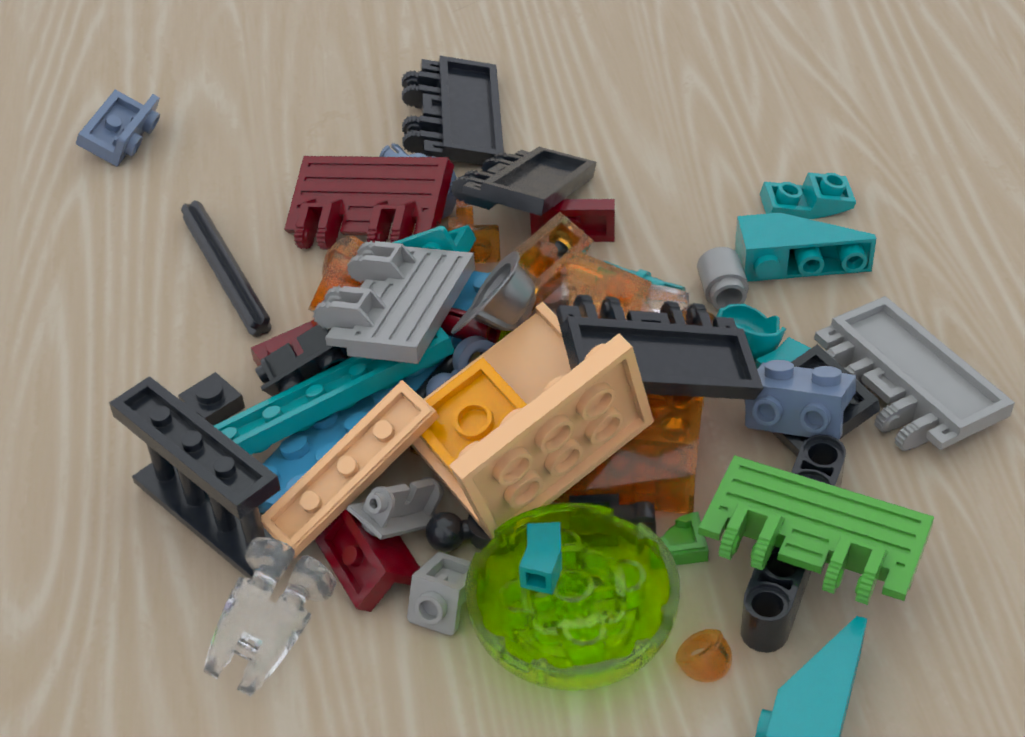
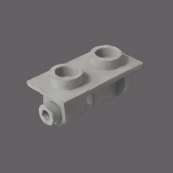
[347,477,444,540]

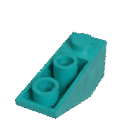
[735,213,877,282]

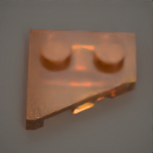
[566,248,652,320]

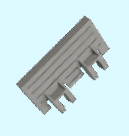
[313,241,475,364]
[814,296,1015,451]

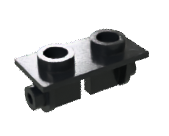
[255,325,349,397]

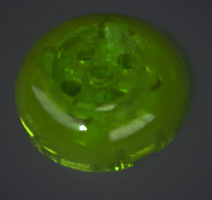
[465,503,680,691]

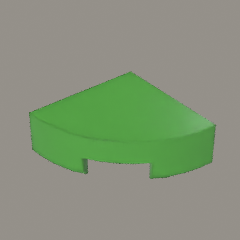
[657,512,709,568]

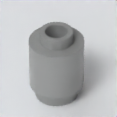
[697,247,749,310]

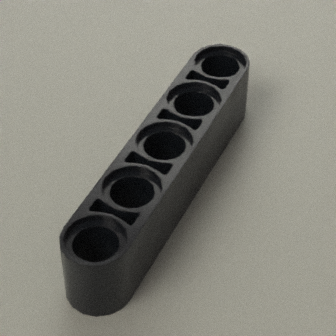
[740,434,846,653]

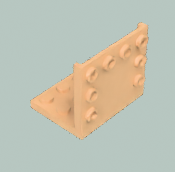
[411,302,654,546]

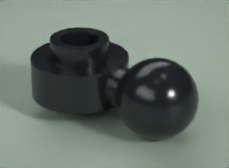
[426,512,519,552]

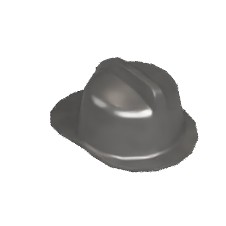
[451,251,536,334]

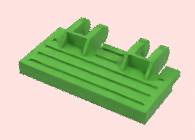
[698,455,934,605]

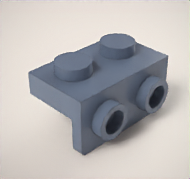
[76,89,160,167]
[745,360,856,440]

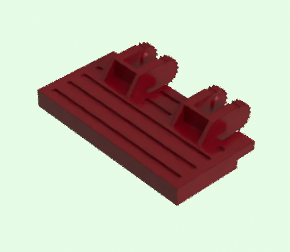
[284,156,454,250]

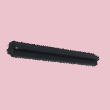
[181,200,272,337]

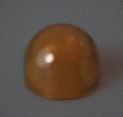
[676,629,732,682]

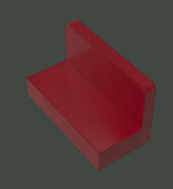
[530,199,615,243]
[315,508,420,612]

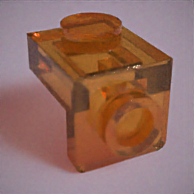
[448,199,501,263]

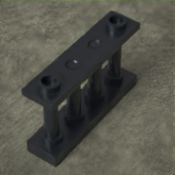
[109,376,293,585]

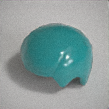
[716,304,786,362]

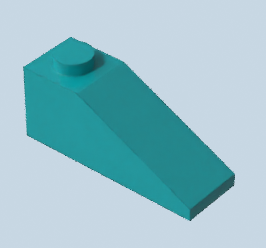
[755,616,868,737]

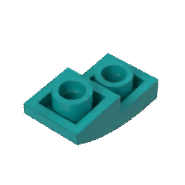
[759,172,856,219]

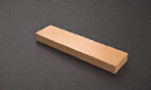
[261,380,439,559]

